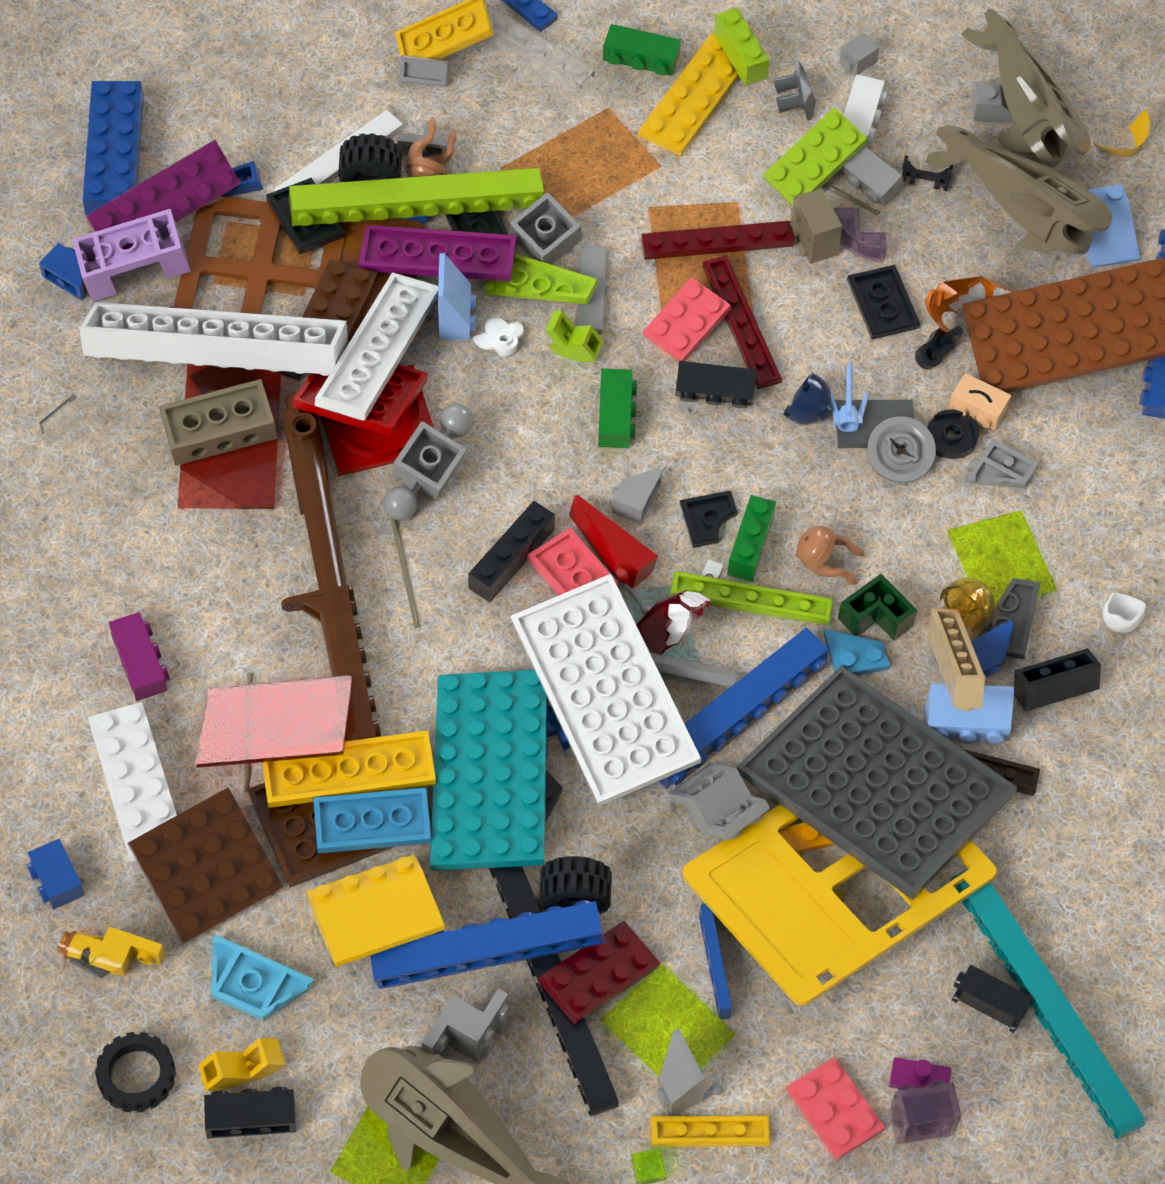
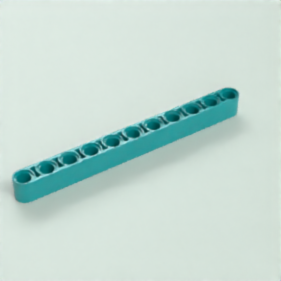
[951,869,1145,1139]

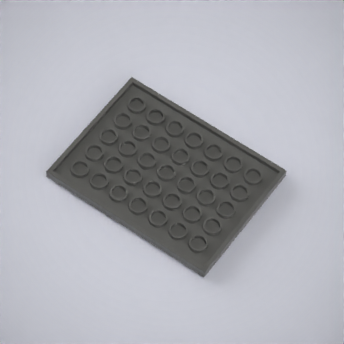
[737,666,1017,900]

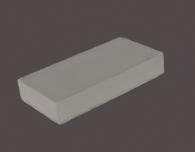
[399,55,450,87]

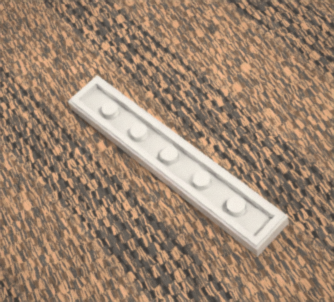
[274,110,403,191]

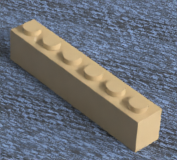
[928,609,985,711]

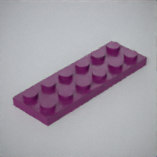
[85,140,241,250]
[359,225,517,282]

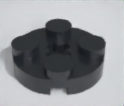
[927,409,979,459]

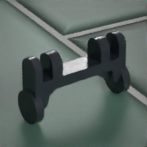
[902,155,954,192]

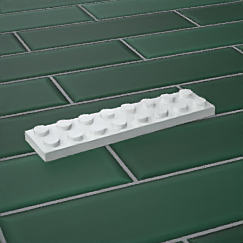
[315,272,438,421]

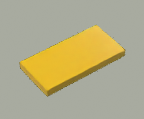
[395,0,494,59]

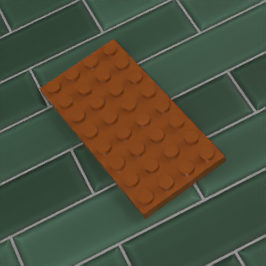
[962,257,1165,393]

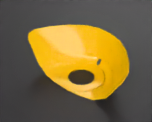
[1092,110,1150,157]

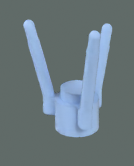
[829,363,869,432]

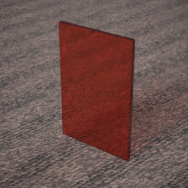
[196,675,353,768]

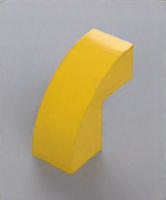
[198,1038,286,1091]

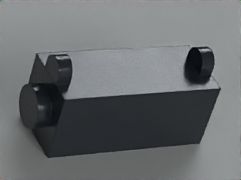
[952,964,1033,1034]

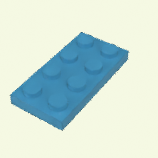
[313,788,431,853]

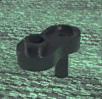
[915,326,963,370]

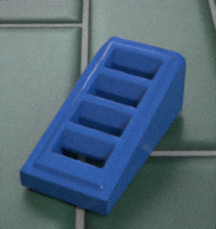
[221,161,264,197]

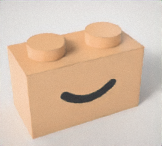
[948,373,1011,431]

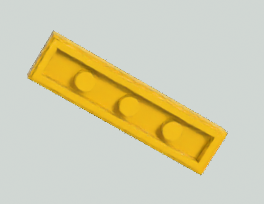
[651,1115,770,1147]

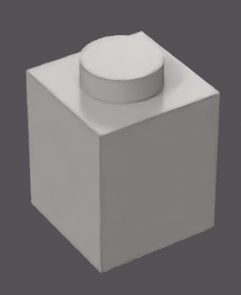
[840,33,880,76]

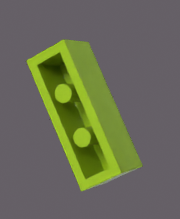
[714,7,769,86]

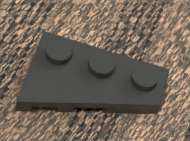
[975,578,1040,659]

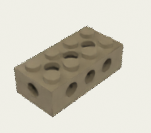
[159,379,277,466]

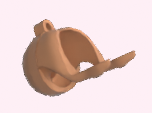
[405,117,456,177]
[795,526,864,585]

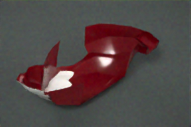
[636,590,710,655]

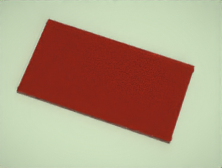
[178,363,282,509]

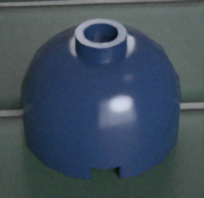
[783,372,832,425]

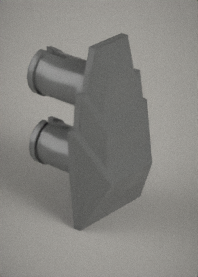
[773,61,816,120]

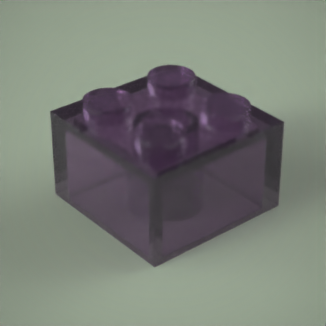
[889,1081,961,1145]

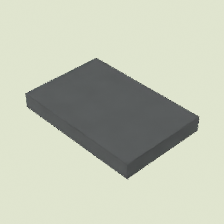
[835,399,914,448]

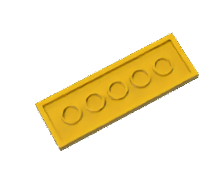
[638,34,739,156]
[261,730,436,808]

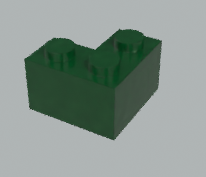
[838,574,917,641]

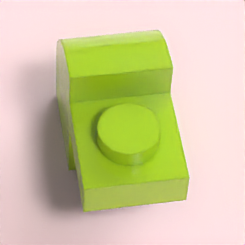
[545,310,604,362]

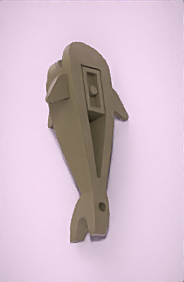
[961,9,1091,168]
[925,125,1112,254]
[360,1046,570,1184]

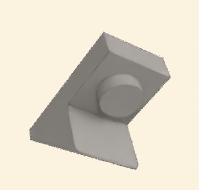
[397,121,447,156]

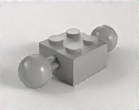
[384,404,473,520]

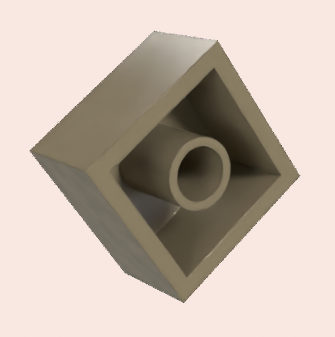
[789,188,842,264]

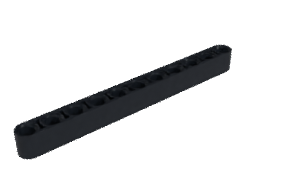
[489,866,619,1117]

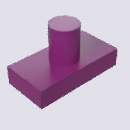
[889,1057,952,1098]

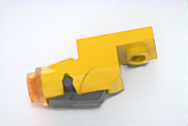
[58,926,165,978]

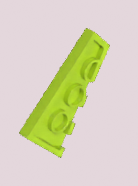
[484,253,598,305]

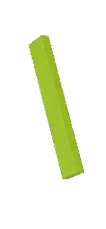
[670,571,833,625]

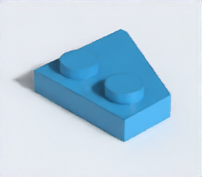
[823,630,890,676]

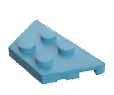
[211,935,314,1021]

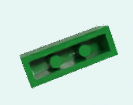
[603,24,681,76]
[598,368,637,448]
[727,495,776,582]

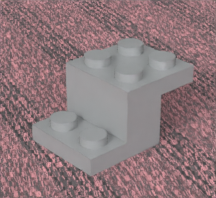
[668,763,770,840]
[422,989,510,1062]

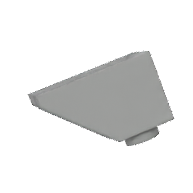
[609,468,663,524]

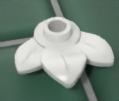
[473,318,524,356]

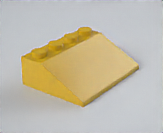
[306,855,446,967]

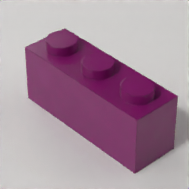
[108,612,170,701]

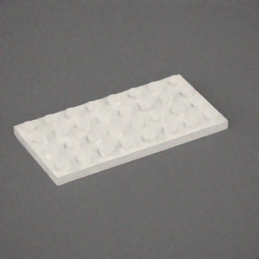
[511,574,701,806]

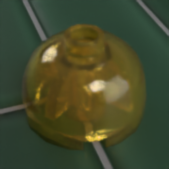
[940,577,995,632]

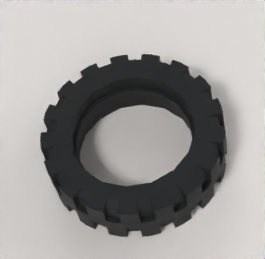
[95,1032,176,1113]

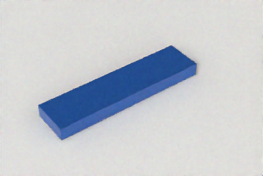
[699,903,732,1020]

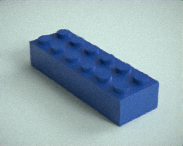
[82,81,144,216]

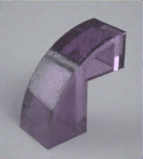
[834,208,887,263]

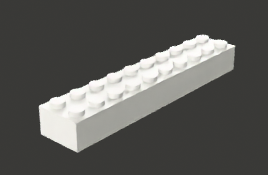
[80,302,348,376]

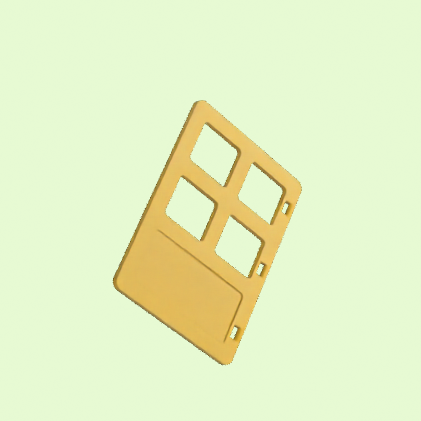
[682,805,996,1006]

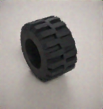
[338,133,402,182]
[539,856,612,915]

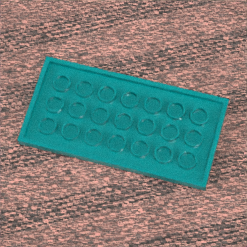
[430,670,548,871]

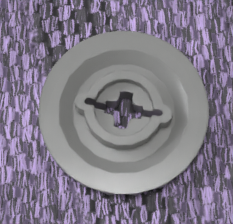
[867,416,936,483]

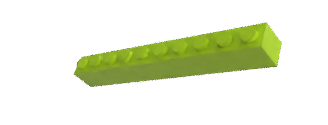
[289,168,544,226]

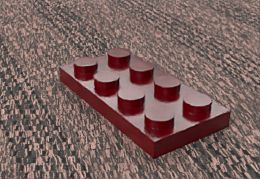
[538,921,661,1025]

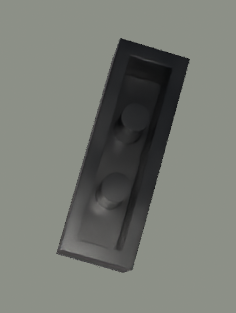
[675,361,757,408]
[1014,648,1101,711]
[204,1087,296,1139]

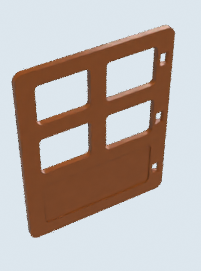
[173,196,425,344]

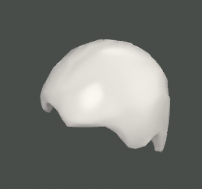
[1102,593,1146,634]

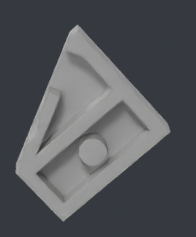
[967,439,1038,488]

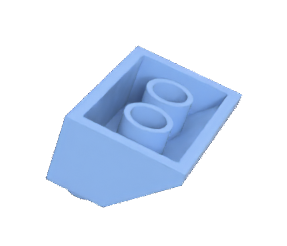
[924,683,1014,744]

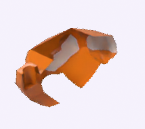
[925,276,1014,332]

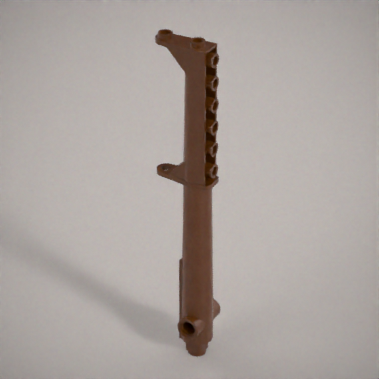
[281,392,381,747]

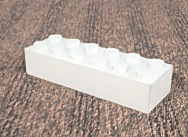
[88,702,177,875]

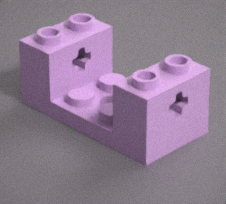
[72,209,191,302]

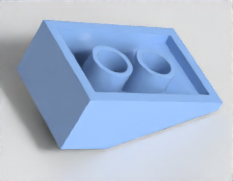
[1086,184,1140,268]
[438,253,476,340]

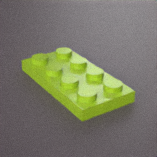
[762,107,869,206]

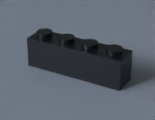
[468,501,555,603]

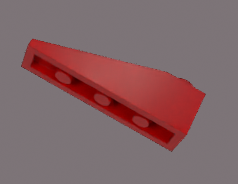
[569,494,658,589]

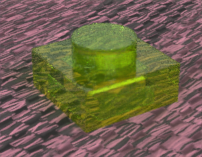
[631,1148,667,1184]

